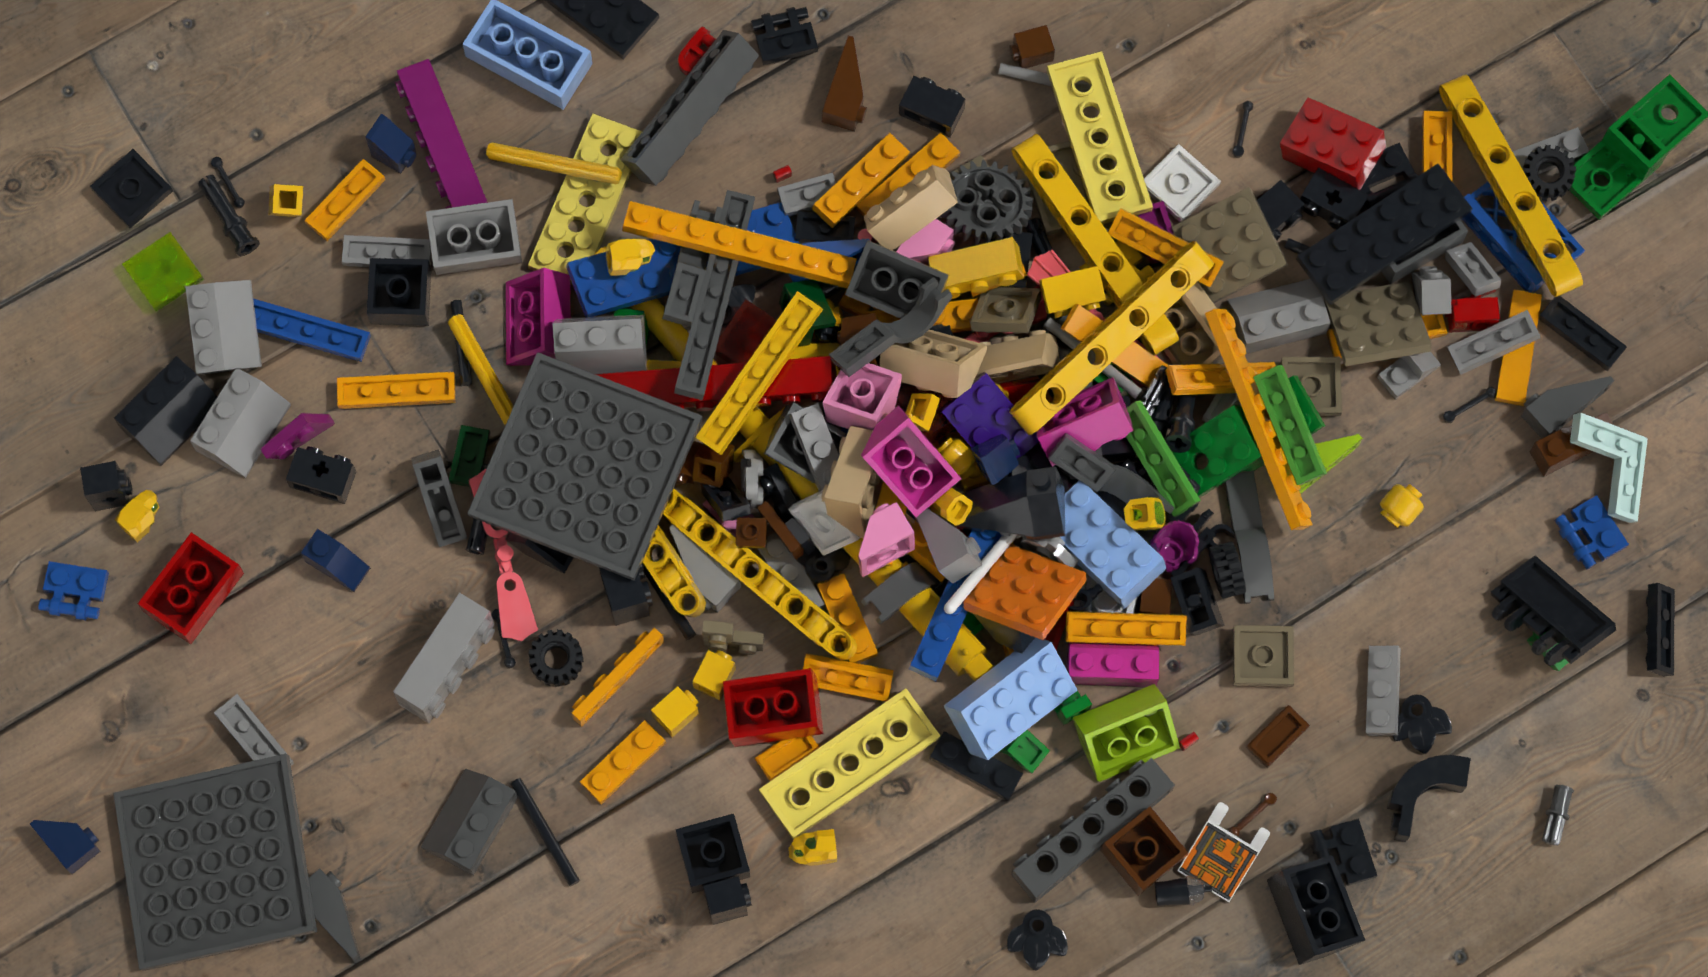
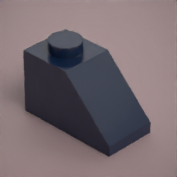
[365,114,416,174]
[970,434,1020,485]
[301,529,371,592]
[30,820,101,874]

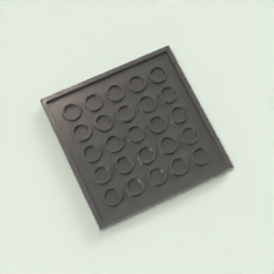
[468,352,703,581]
[113,753,317,971]

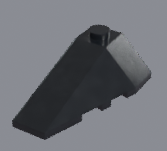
[948,467,1065,540]

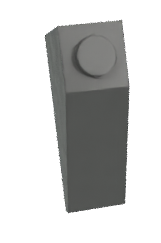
[1521,376,1615,439]
[411,449,467,547]
[309,868,361,963]

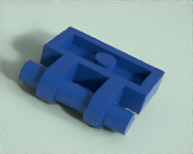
[1554,495,1629,570]
[38,561,109,620]

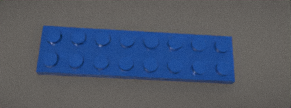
[566,202,800,318]

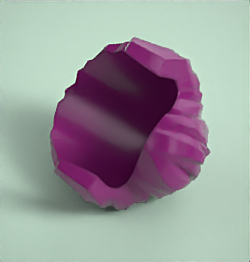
[1150,520,1199,573]

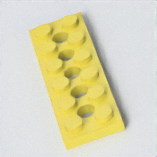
[1047,51,1153,224]
[528,114,642,285]
[759,688,941,840]

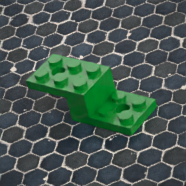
[1569,74,1708,221]
[1172,375,1326,498]

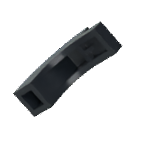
[1387,755,1471,842]

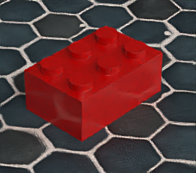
[1280,97,1386,190]
[137,532,244,645]
[723,668,823,747]

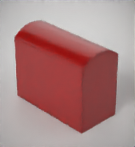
[773,165,792,183]
[1179,732,1199,751]

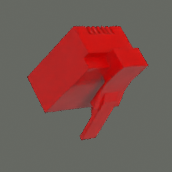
[1445,289,1500,333]

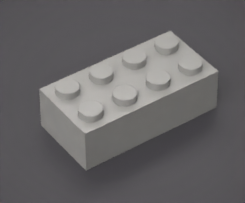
[393,592,495,723]

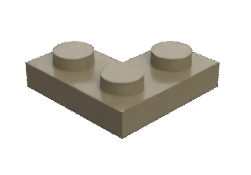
[702,620,764,655]

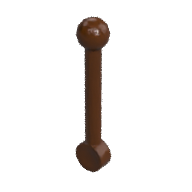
[1228,793,1277,837]

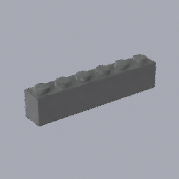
[620,30,759,186]

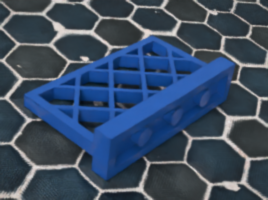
[1462,182,1585,293]

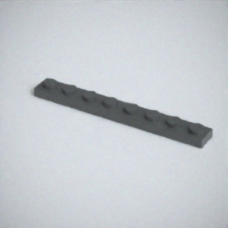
[674,190,755,400]

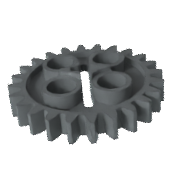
[941,160,1033,245]

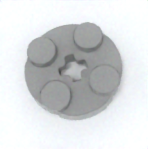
[741,449,763,509]
[1020,536,1078,568]

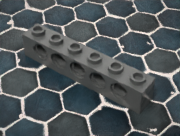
[1012,758,1175,903]

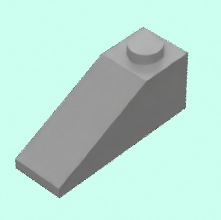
[917,508,982,583]
[670,524,741,613]

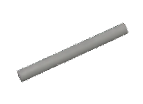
[998,63,1091,92]
[1043,317,1142,399]

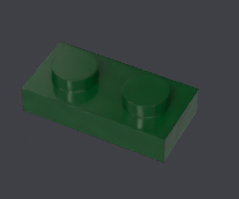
[449,425,491,487]

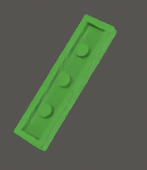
[1254,365,1327,485]
[1126,400,1201,517]

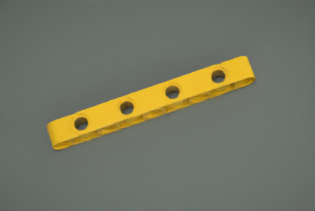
[1439,74,1583,297]
[1011,134,1179,356]
[1009,241,1214,435]
[663,488,857,660]
[643,525,706,617]

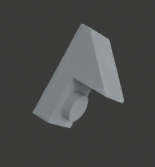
[1377,352,1441,400]

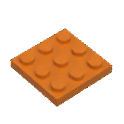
[963,544,1087,640]

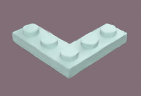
[1570,413,1648,523]

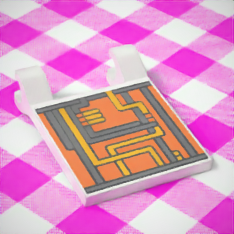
[1177,802,1270,902]

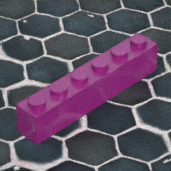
[395,59,488,208]

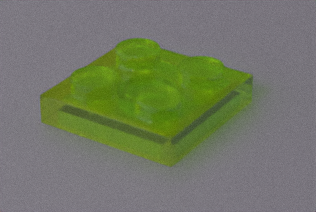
[122,232,204,312]

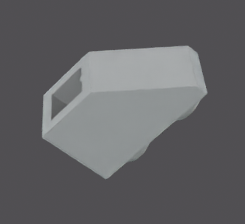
[1412,266,1451,315]

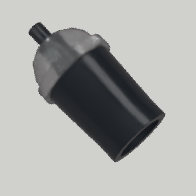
[1155,875,1212,906]

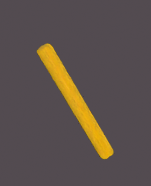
[486,142,622,185]
[448,314,514,425]

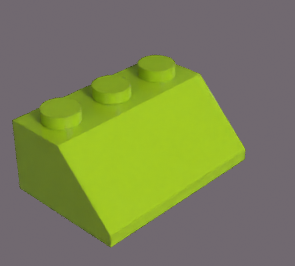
[1072,684,1180,782]

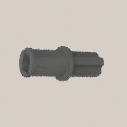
[1542,785,1574,846]

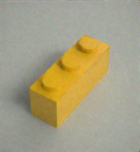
[928,237,1024,299]

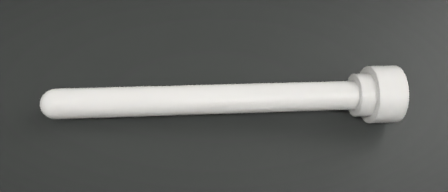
[944,534,1024,614]

